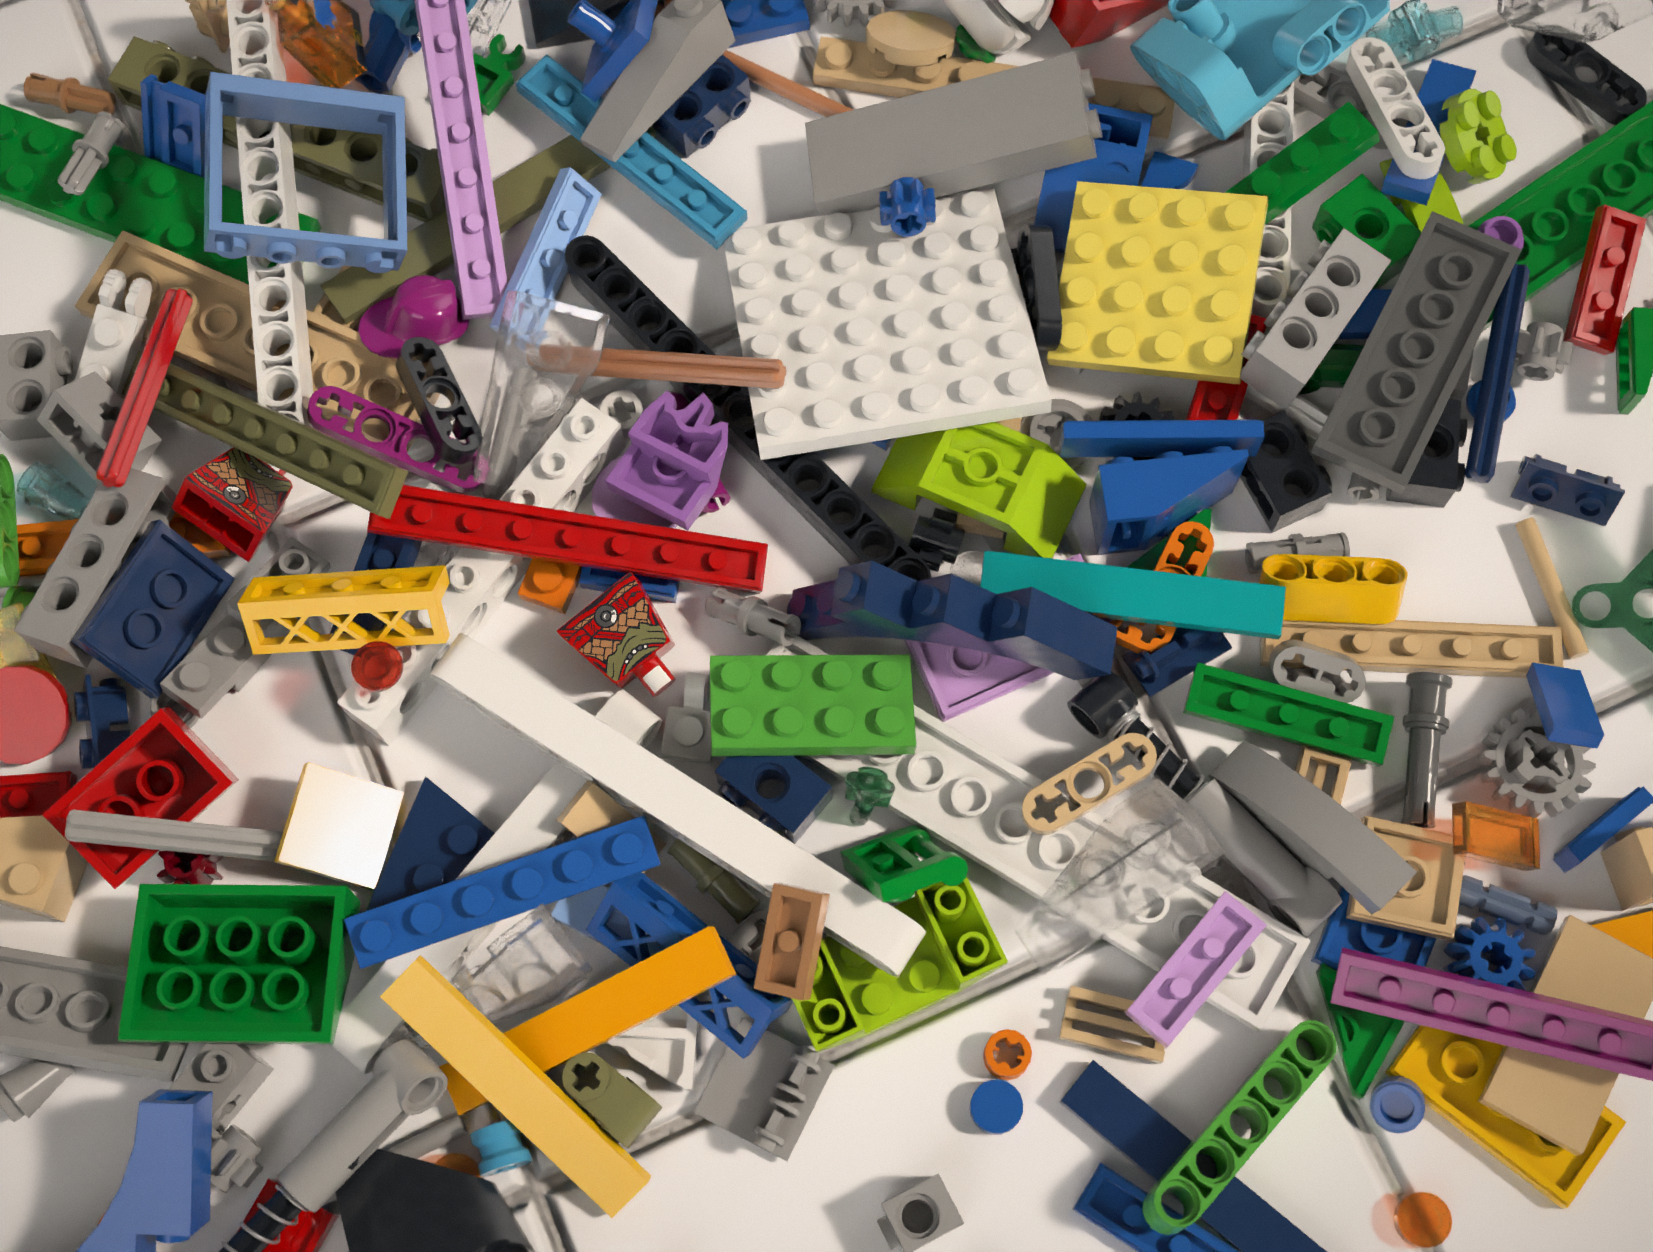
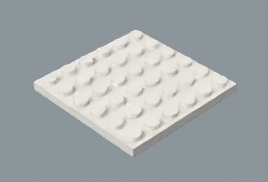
[723,187,1051,460]

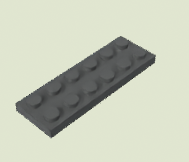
[1311,211,1522,494]

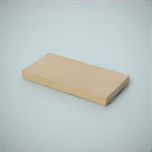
[1478,915,1653,1156]

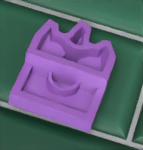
[605,391,728,531]

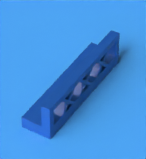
[586,872,793,1059]

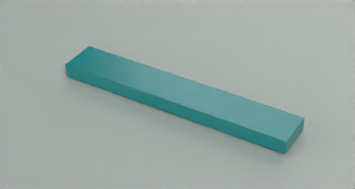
[980,550,1286,639]

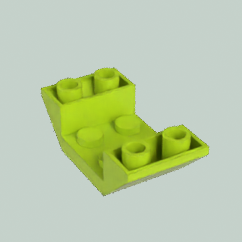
[871,422,1087,559]
[792,876,1008,1053]

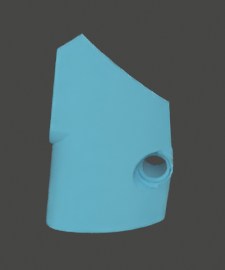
[1130,0,1390,141]

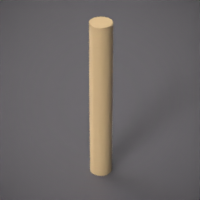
[1515,517,1589,659]

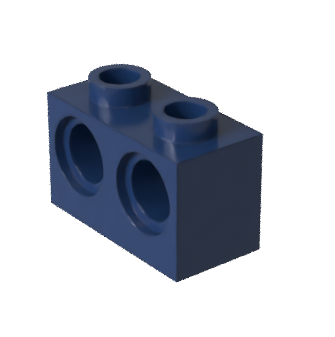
[652,54,751,158]

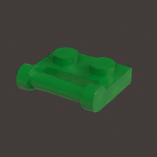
[840,825,968,903]

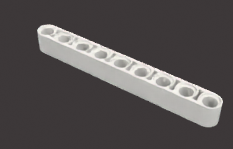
[331,689,663,1074]

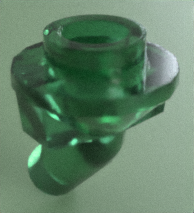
[845,766,896,826]

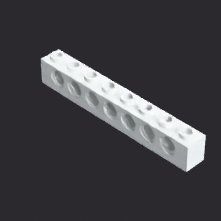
[337,398,626,746]

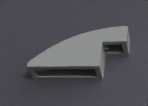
[1208,740,1417,915]

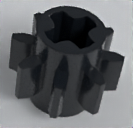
[909,507,966,572]

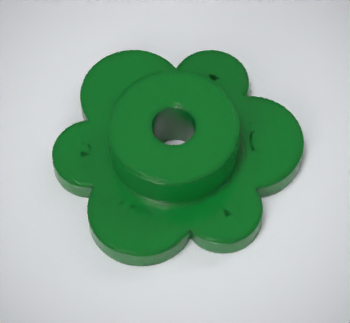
[955,24,996,63]

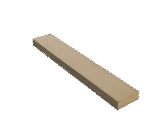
[1260,620,1564,678]

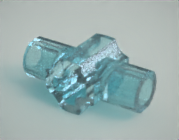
[1366,0,1463,62]

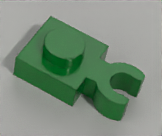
[473,33,526,116]

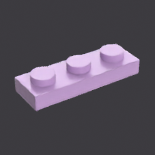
[1125,891,1267,1048]

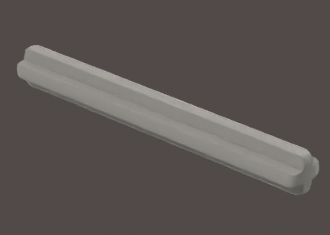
[65,810,283,861]

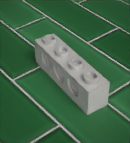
[1240,228,1391,410]
[14,468,177,669]

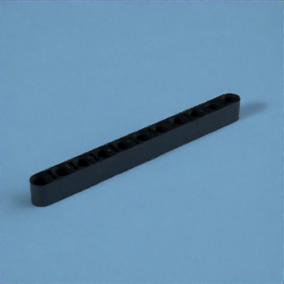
[564,235,931,581]

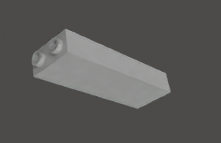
[805,52,1102,216]

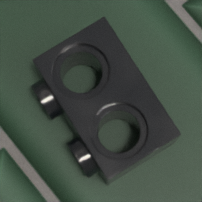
[1240,411,1332,533]

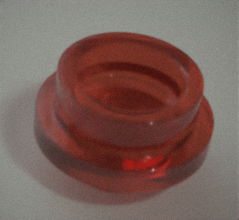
[351,641,404,692]

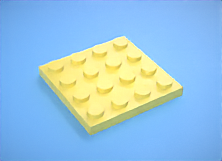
[1047,181,1268,384]

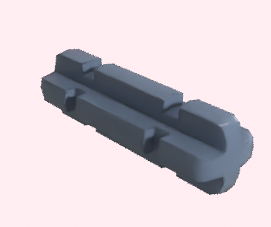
[1459,875,1558,935]

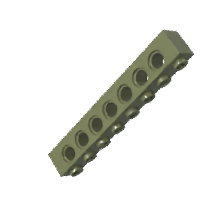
[107,36,446,222]

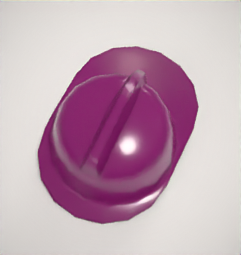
[358,275,470,359]

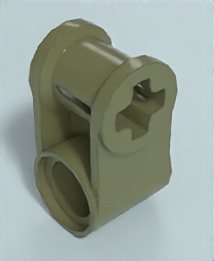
[562,1052,663,1149]

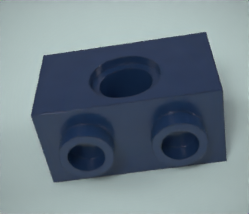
[714,756,833,844]

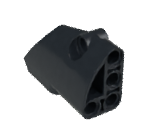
[335,1149,535,1252]

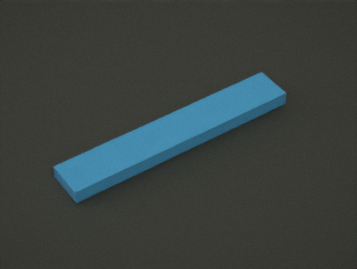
[515,54,748,250]

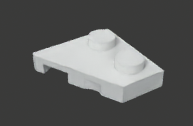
[596,981,701,1091]

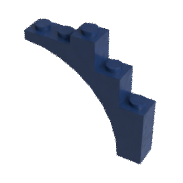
[787,560,1118,680]

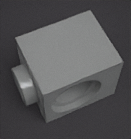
[876,1173,964,1252]

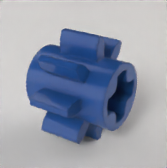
[879,177,936,237]

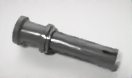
[1401,672,1453,829]

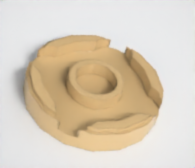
[865,10,956,67]

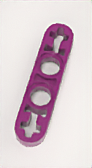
[307,386,488,493]

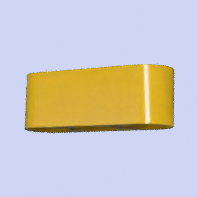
[1259,554,1408,624]

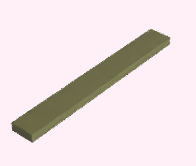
[320,126,657,325]
[122,350,408,519]

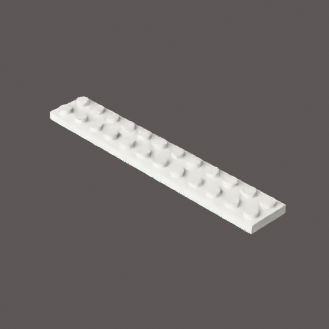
[766,630,1311,1032]

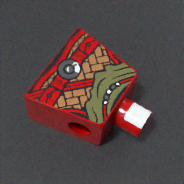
[171,447,293,562]
[556,571,676,697]

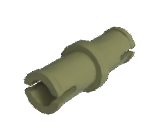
[667,839,761,925]

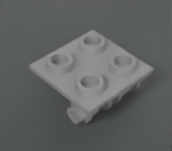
[694,1018,835,1162]

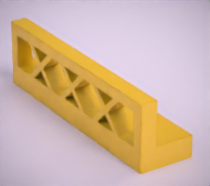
[237,565,450,655]

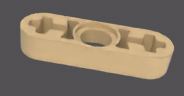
[1022,733,1157,835]

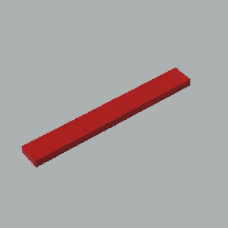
[367,485,768,594]

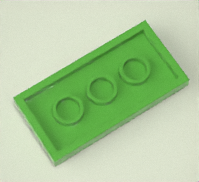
[709,654,916,756]

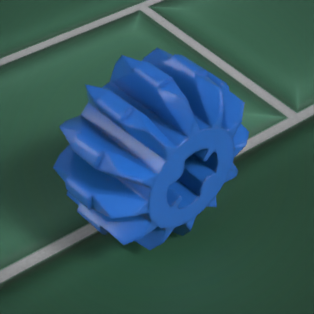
[1443,917,1536,991]

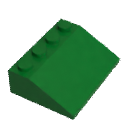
[118,884,361,1045]

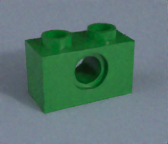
[1311,174,1421,289]

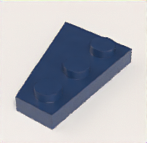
[365,776,495,912]

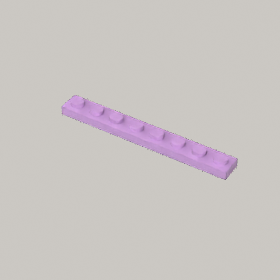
[415,0,508,320]

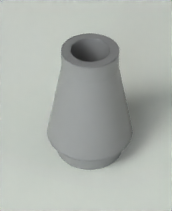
[0,1059,76,1123]

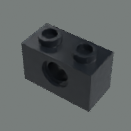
[1386,399,1467,508]

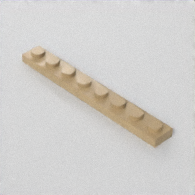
[813,36,1175,139]

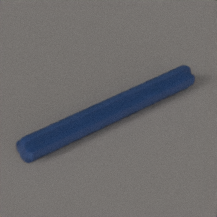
[1465,263,1530,484]

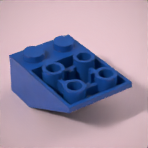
[1034,103,1153,253]
[1089,446,1249,555]

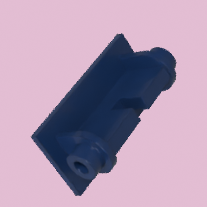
[1510,454,1625,526]
[1122,627,1233,698]
[74,674,130,771]

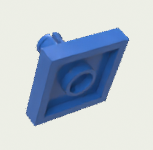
[567,0,658,103]

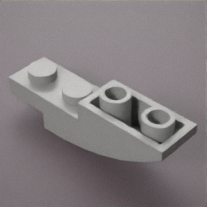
[160,537,331,719]

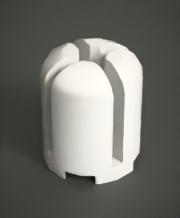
[943,0,1054,54]

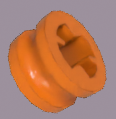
[983,1029,1032,1081]

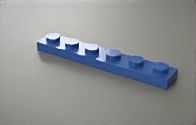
[344,816,661,969]

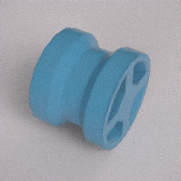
[470,1120,532,1177]

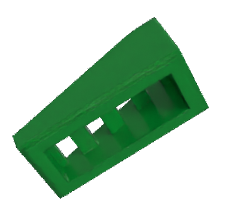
[1616,307,1653,415]

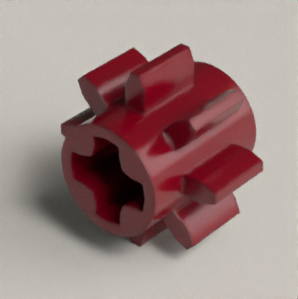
[156,851,224,884]

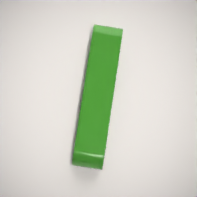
[1143,1020,1337,1235]

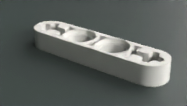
[1346,37,1445,179]

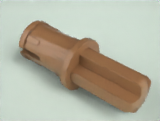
[23,72,117,115]

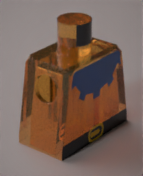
[265,0,367,89]

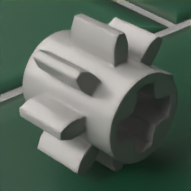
[1514,321,1574,381]
[211,1124,264,1192]

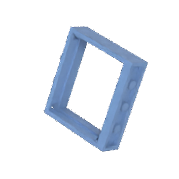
[204,72,407,273]

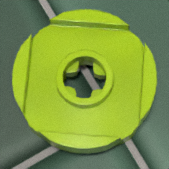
[1440,89,1517,185]

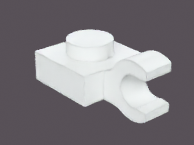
[661,671,713,764]

